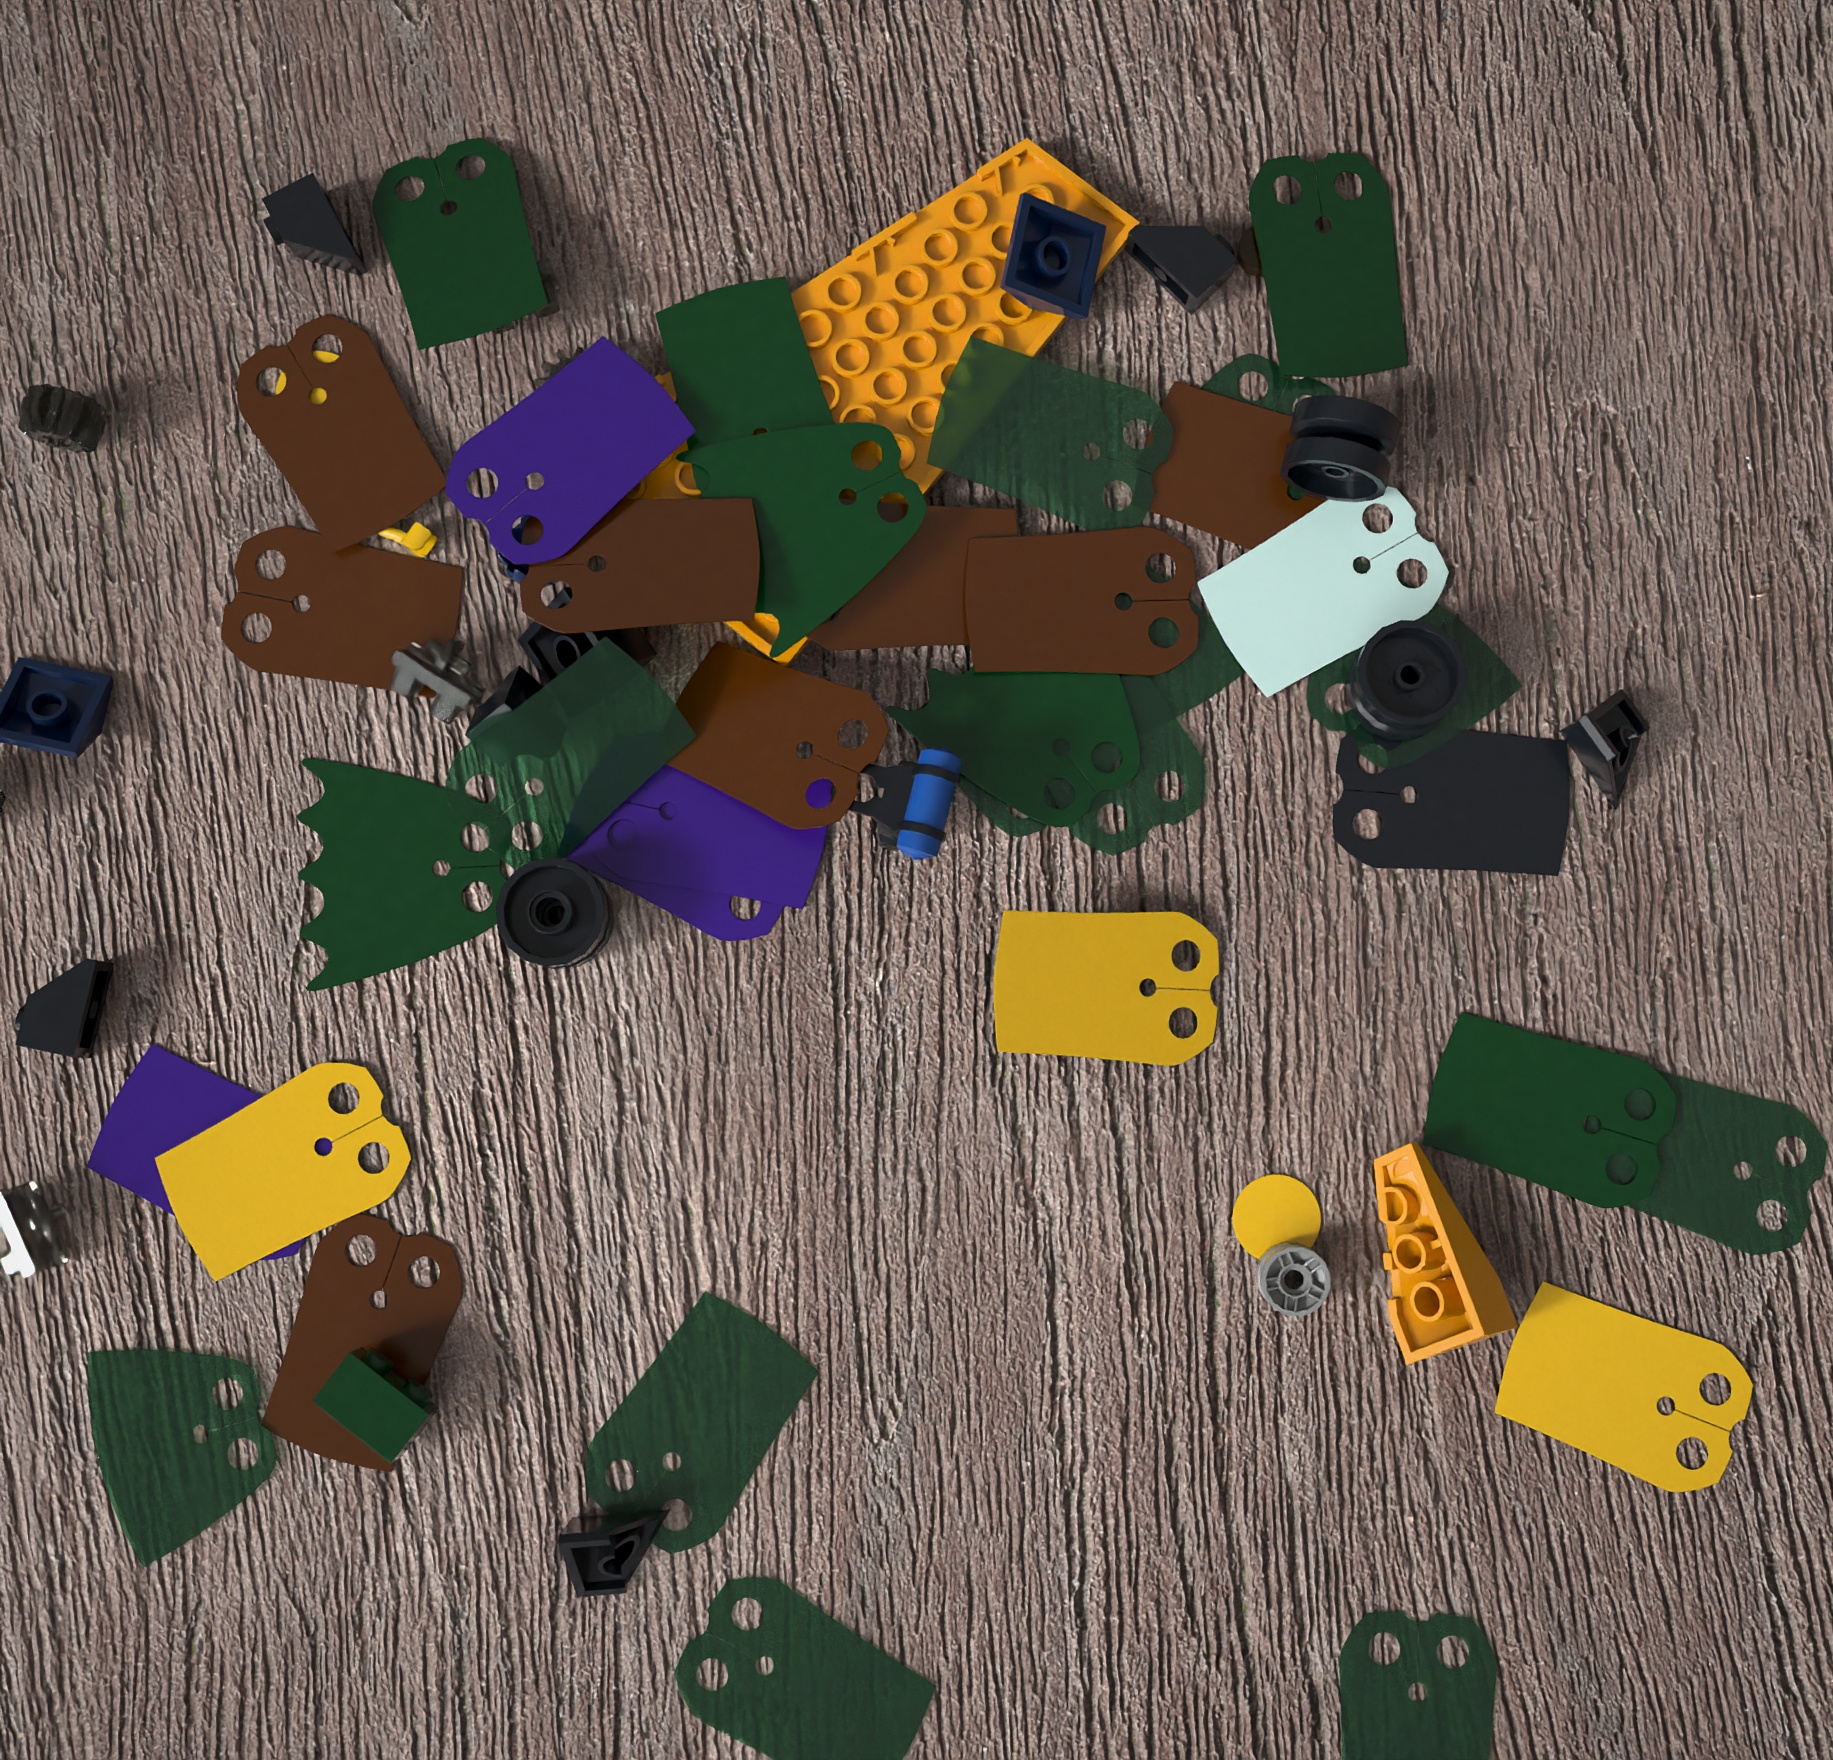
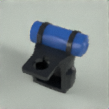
[833,747,962,860]

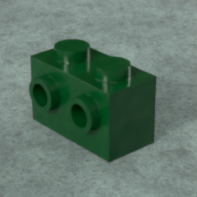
[312,1347,439,1464]

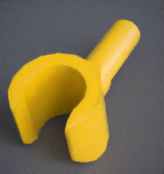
[377,521,438,557]

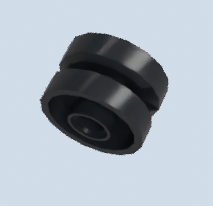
[1280,395,1400,502]
[1346,620,1467,740]
[496,857,614,970]

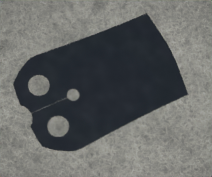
[1333,725,1570,876]

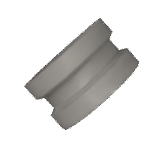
[1256,1242,1330,1316]

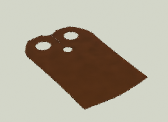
[237,314,447,554]
[1132,381,1328,550]
[520,498,760,633]
[805,498,1018,651]
[221,526,463,699]
[965,527,1198,675]
[651,641,889,830]
[260,1214,462,1472]

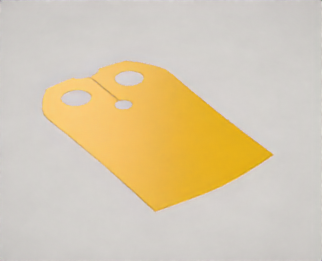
[994,910,1219,1066]
[155,1062,411,1282]
[1494,1281,1753,1492]

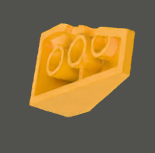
[1374,1142,1518,1365]

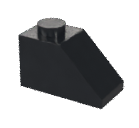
[262,172,368,276]
[1125,225,1238,315]
[15,958,114,1058]

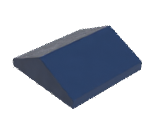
[1000,192,1107,319]
[0,657,114,758]

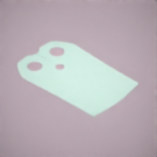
[1197,486,1449,698]

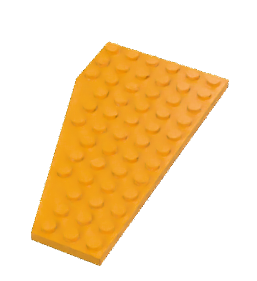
[622,138,1140,667]

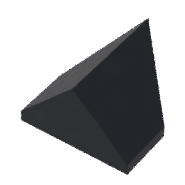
[1559,689,1650,810]
[558,1509,670,1597]

